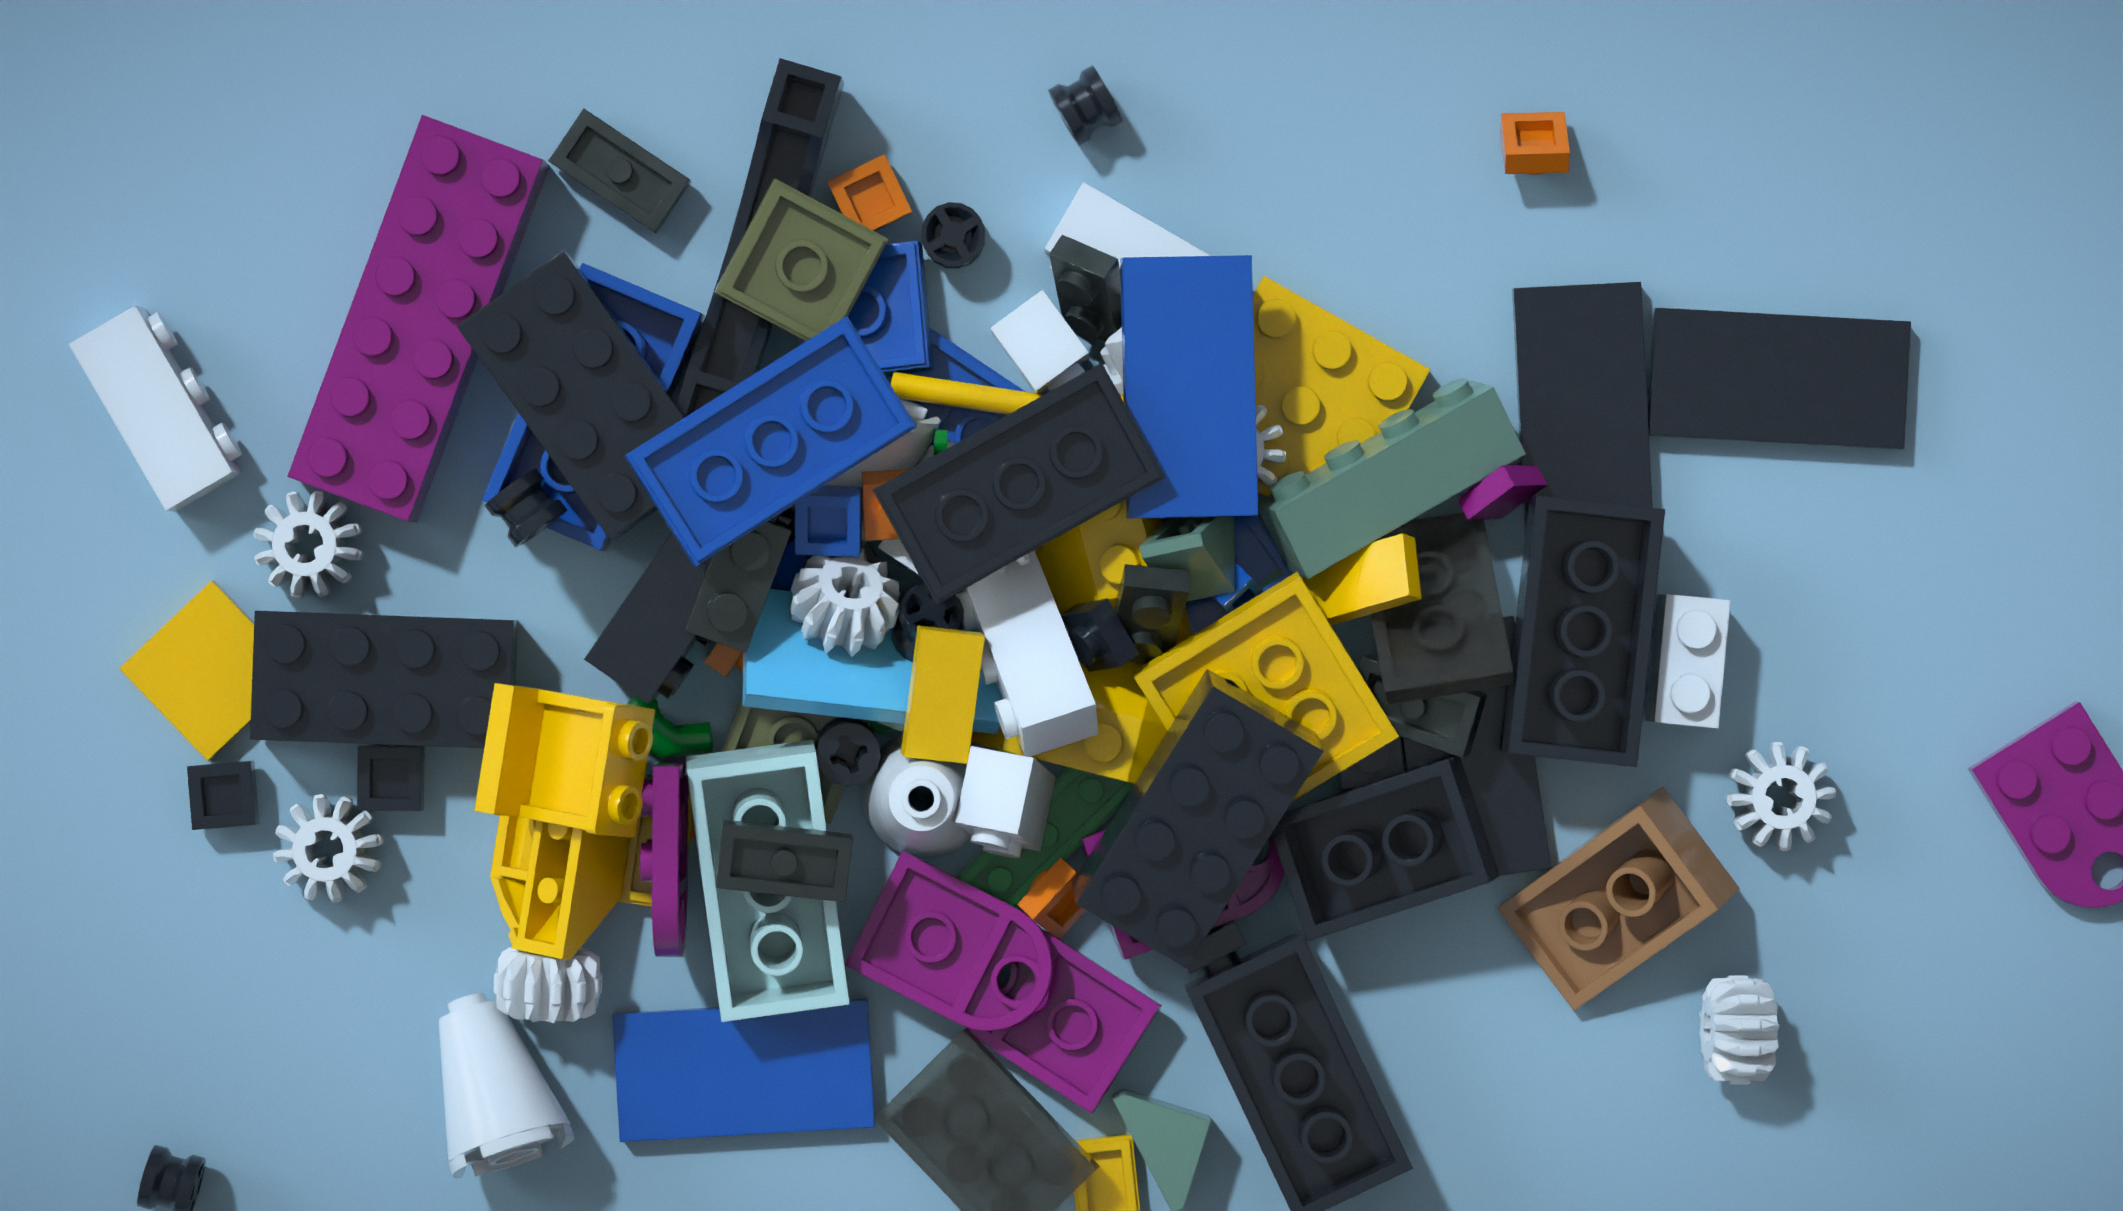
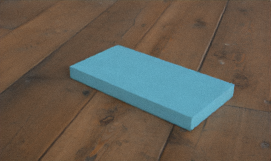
[742,589,1001,734]

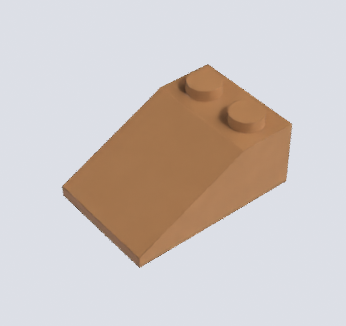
[1497,786,1740,1011]

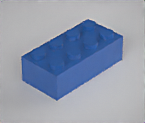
[482,263,705,552]

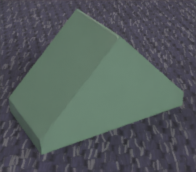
[1139,516,1235,601]
[1112,1089,1211,1211]

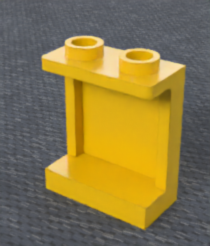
[474,683,655,838]

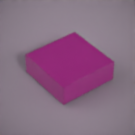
[1458,465,1548,520]

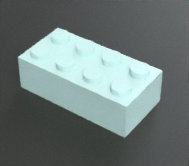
[686,739,849,1022]

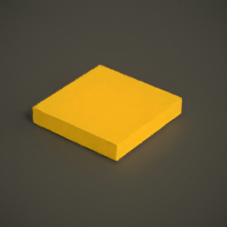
[119,580,254,761]

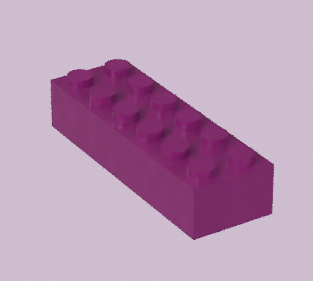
[287,115,550,523]

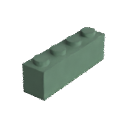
[1258,378,1526,579]

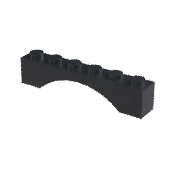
[677,58,844,417]

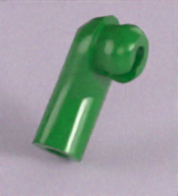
[627,696,714,758]

